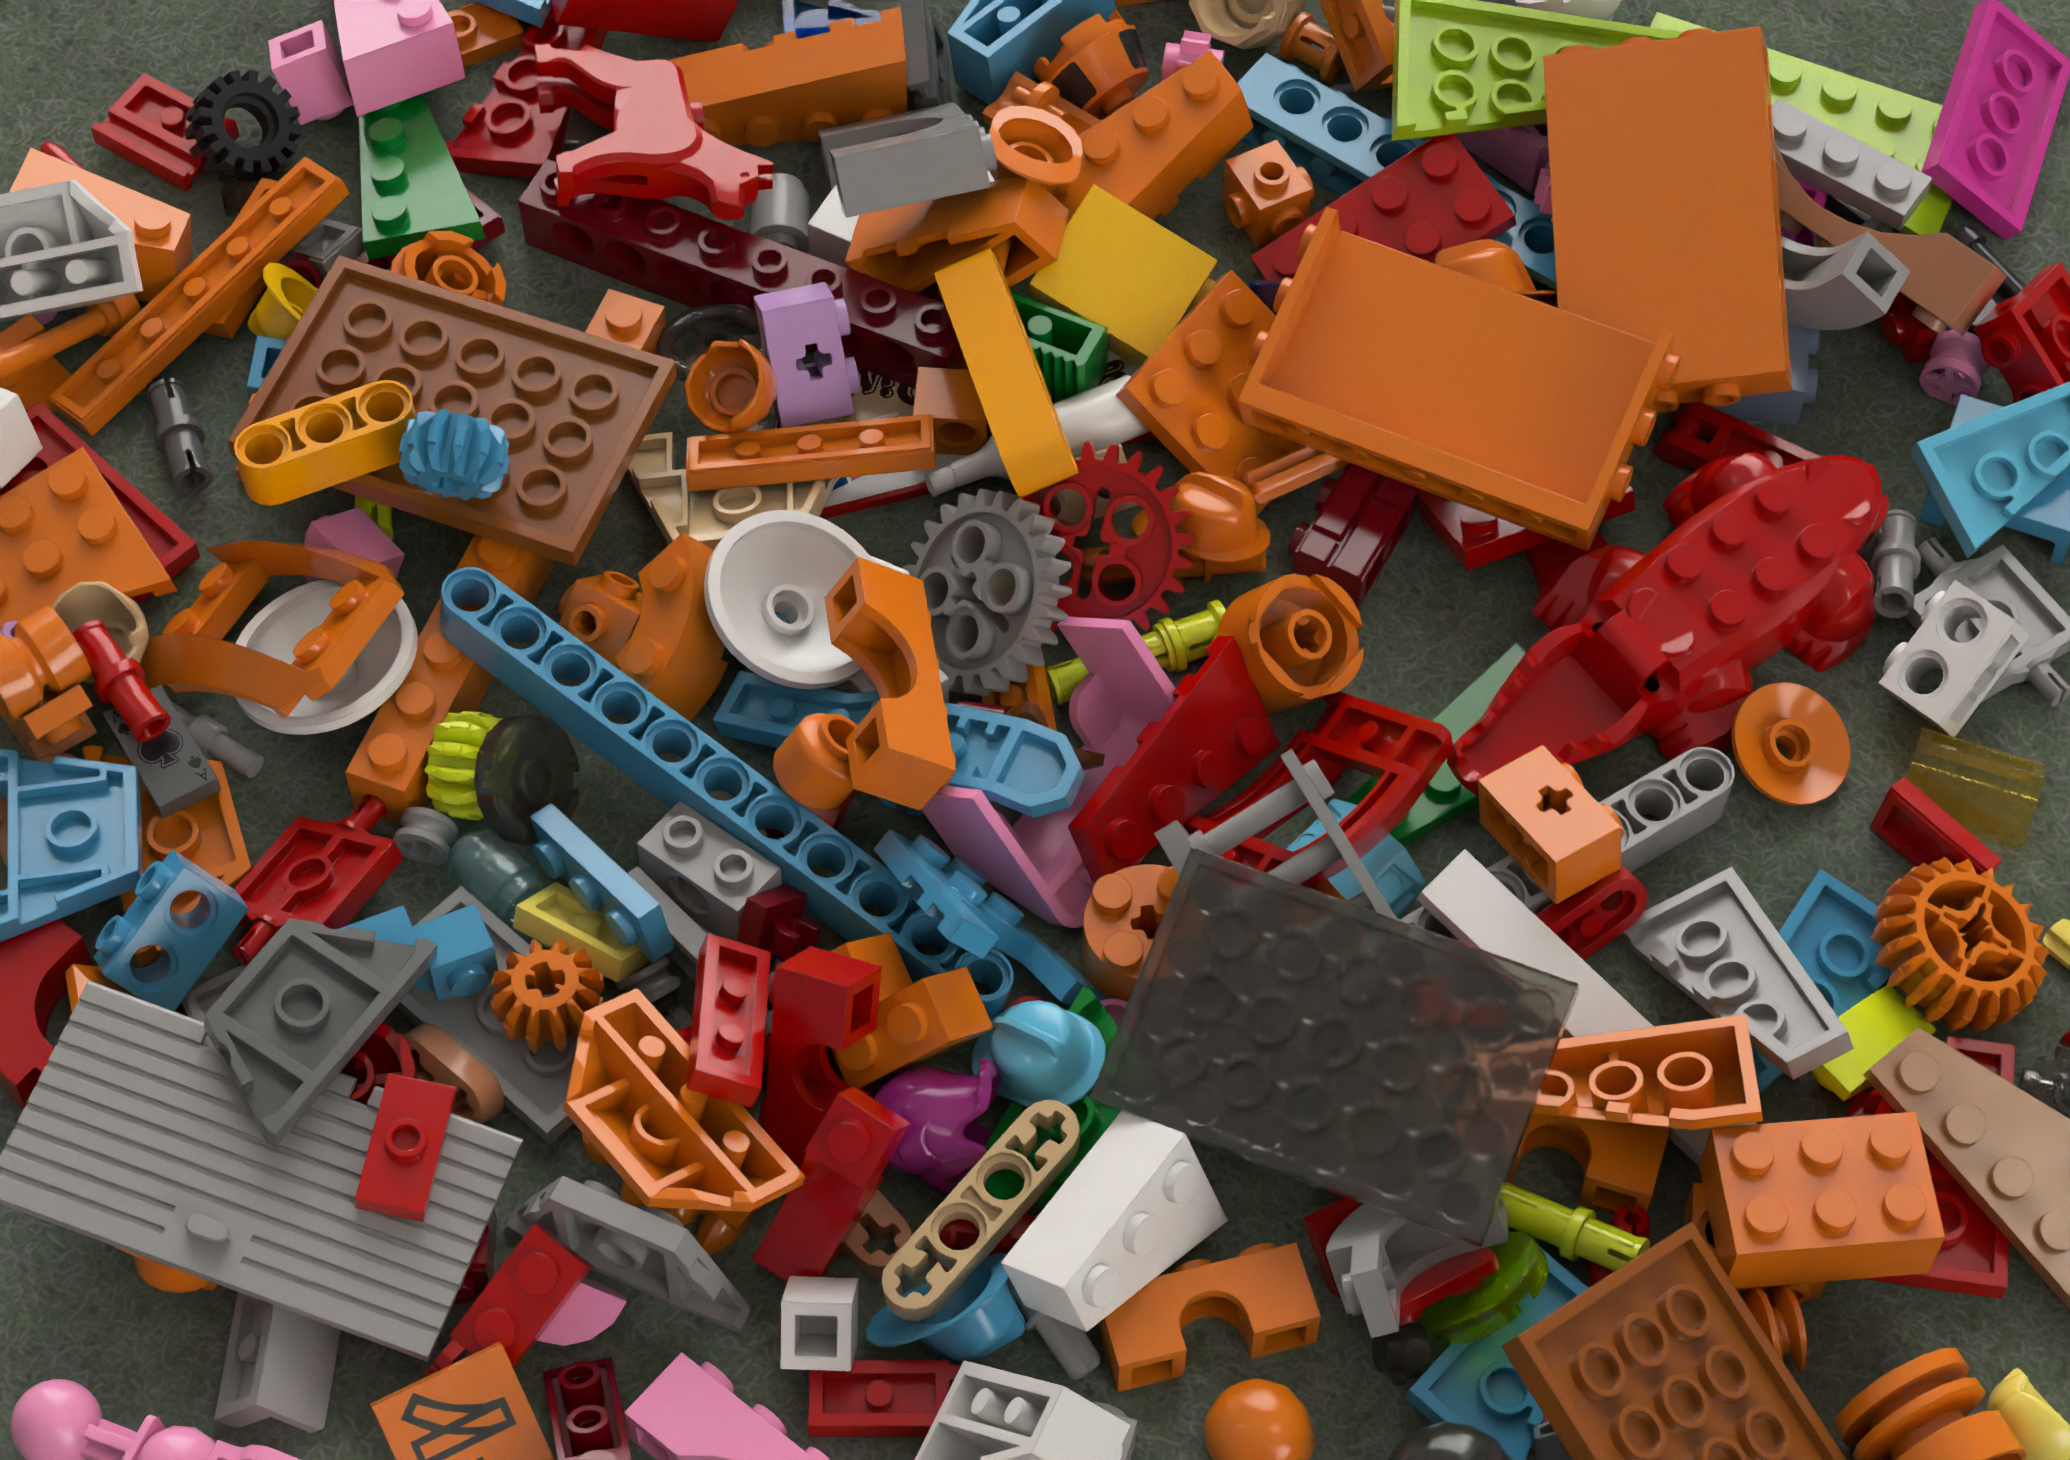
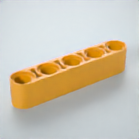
[934,247,1079,498]

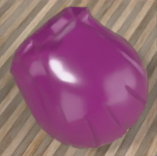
[874,1057,1001,1195]

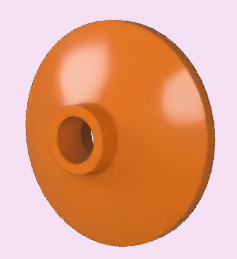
[1732,682,1850,806]

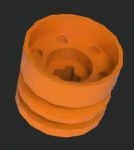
[1833,1348,2027,1460]

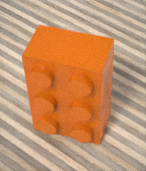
[1699,1112,1945,1289]

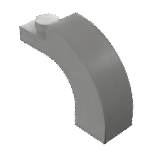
[1781,231,1910,330]
[1325,1152,1508,1338]

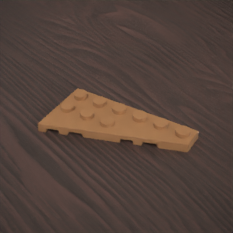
[1863,1027,2070,1310]

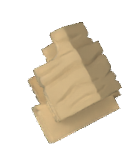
[1189,0,1305,50]

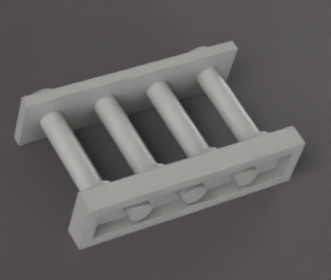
[1154,749,1440,1070]

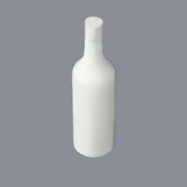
[924,375,1150,497]

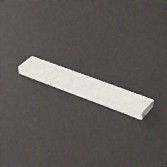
[1416,849,1757,1166]

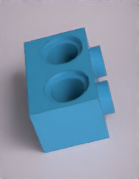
[94,849,249,1011]

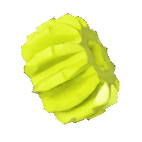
[424,710,518,821]

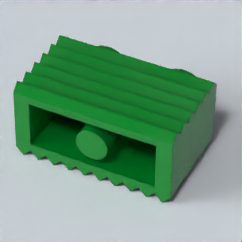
[1011,291,1109,402]

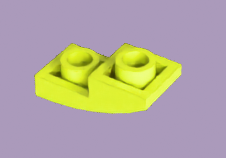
[1812,986,1937,1102]

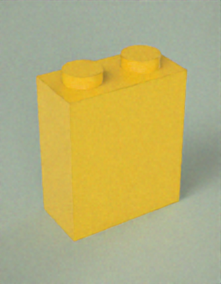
[1027,184,1218,368]

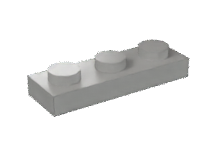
[1772,99,1933,231]

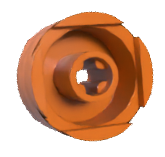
[1212,573,1364,714]
[1082,864,1215,1016]

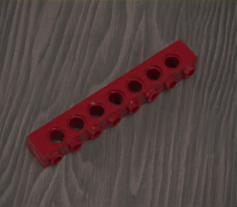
[518,159,969,389]

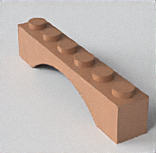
[1774,140,2007,336]

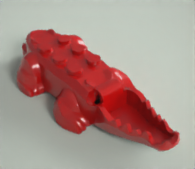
[1447,452,1889,797]

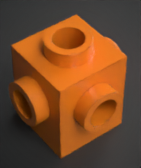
[1222,140,1314,247]
[559,571,643,670]

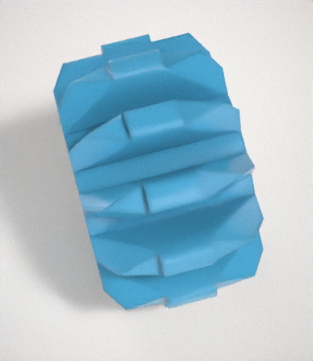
[399,409,510,501]

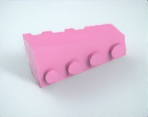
[334,0,466,117]

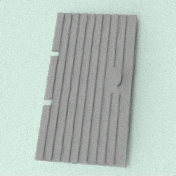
[0,981,523,1362]

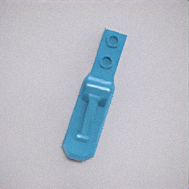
[713,671,1085,818]

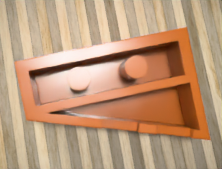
[845,175,1070,304]

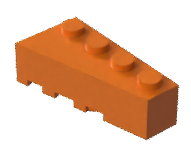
[670,6,907,147]
[1052,50,1253,226]

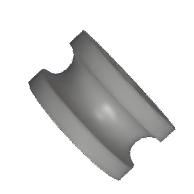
[392,807,458,865]

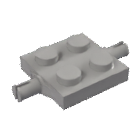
[1904,537,2070,707]

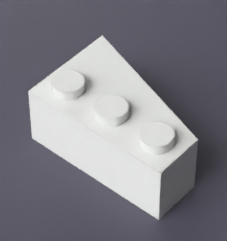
[1001,1110,1228,1332]
[915,1360,1131,1460]

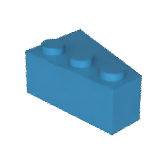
[947,0,1116,105]

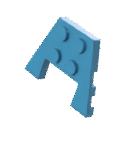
[0,749,143,942]
[874,829,1109,1007]

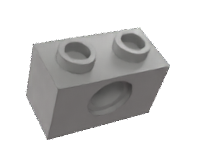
[637,801,782,941]

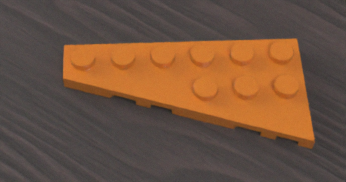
[0,447,178,629]

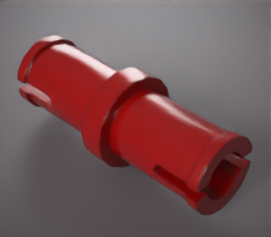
[72,620,172,742]

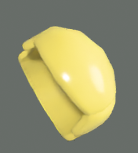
[1986,1368,2070,1460]

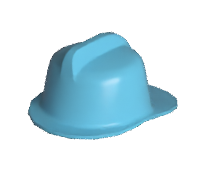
[971,1000,1106,1108]

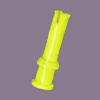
[1045,600,1226,706]

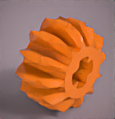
[491,937,605,1054]

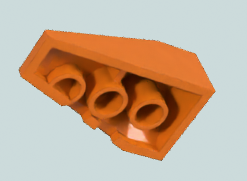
[1476,1014,1763,1130]

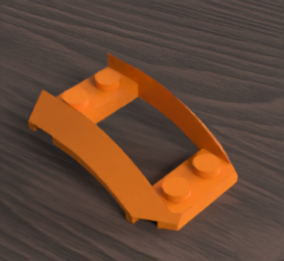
[140,540,405,718]

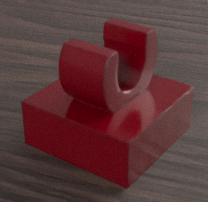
[737,883,821,961]

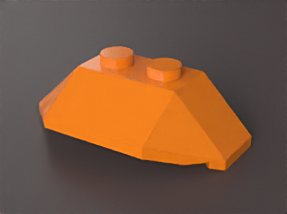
[563,988,806,1212]

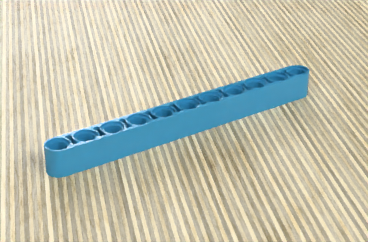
[440,567,1014,1021]

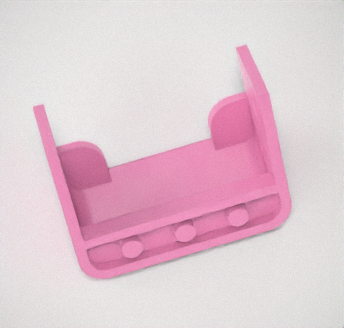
[921,617,1176,928]

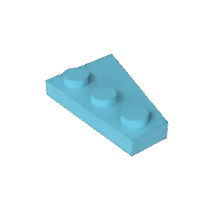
[1909,381,2070,558]

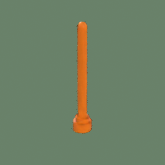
[0,294,141,381]

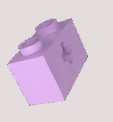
[753,282,861,428]

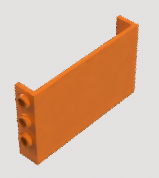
[1543,26,1793,413]
[1238,206,1681,552]

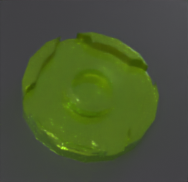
[1420,1231,1549,1344]

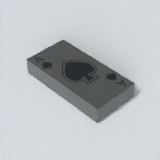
[102,685,221,819]

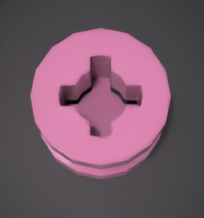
[1919,330,1989,405]

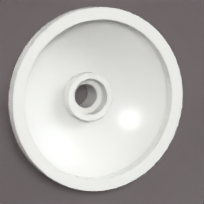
[704,510,873,689]
[235,579,418,735]

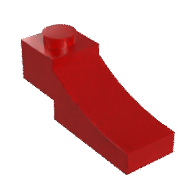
[752,1086,911,1282]

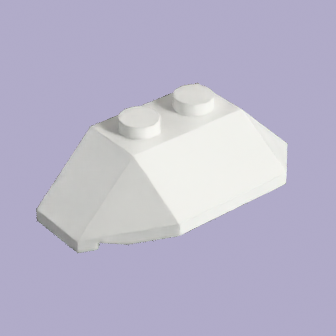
[0,180,143,322]

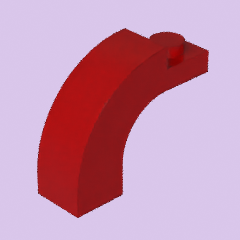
[0,919,93,1110]

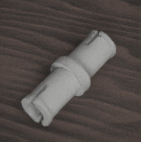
[1871,510,1921,618]

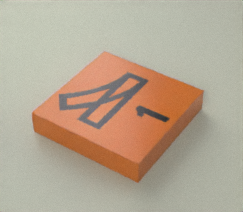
[369,1342,555,1460]

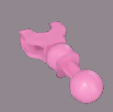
[10,1379,300,1460]

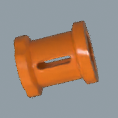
[1279,12,1346,84]

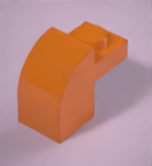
[0,684,98,761]

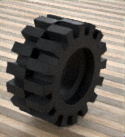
[184,70,302,185]

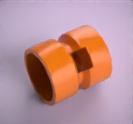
[0,605,92,723]

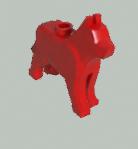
[534,44,773,220]

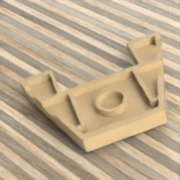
[626,412,856,550]

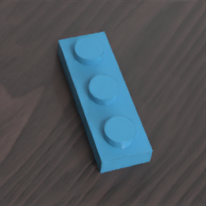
[530,803,674,963]

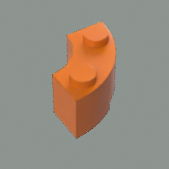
[614,533,728,722]

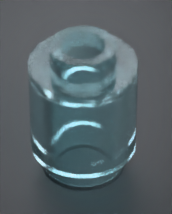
[447,829,544,923]

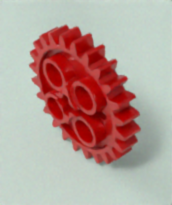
[1022,440,1196,632]

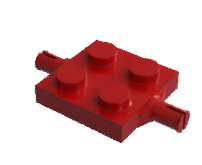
[231,794,403,966]

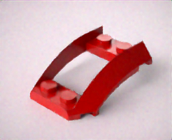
[1170,691,1454,913]

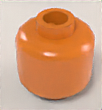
[773,713,857,811]

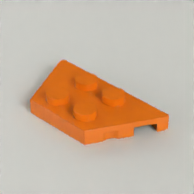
[82,745,252,967]

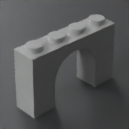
[817,102,997,218]

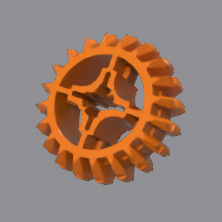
[1870,857,2050,1034]

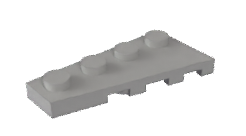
[1619,867,1854,1080]

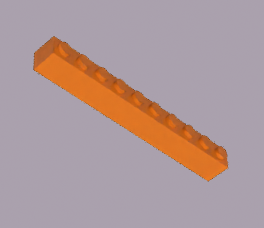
[345,289,669,826]

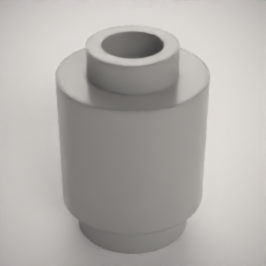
[750,173,810,253]

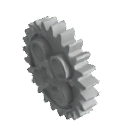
[902,489,1072,697]

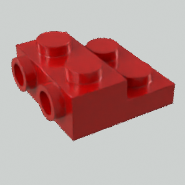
[1973,261,2070,404]

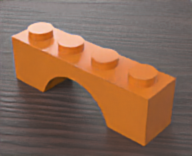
[824,557,956,811]

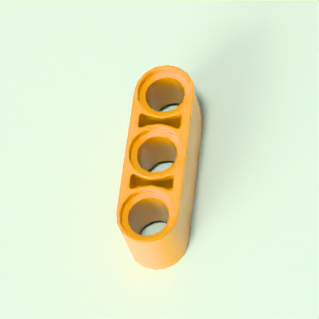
[234,380,416,506]

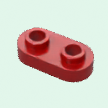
[1536,866,1647,960]

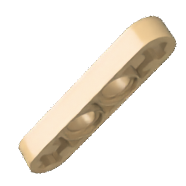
[882,1100,1080,1321]

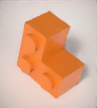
[830,932,994,1089]

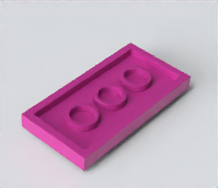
[1922,0,2070,240]

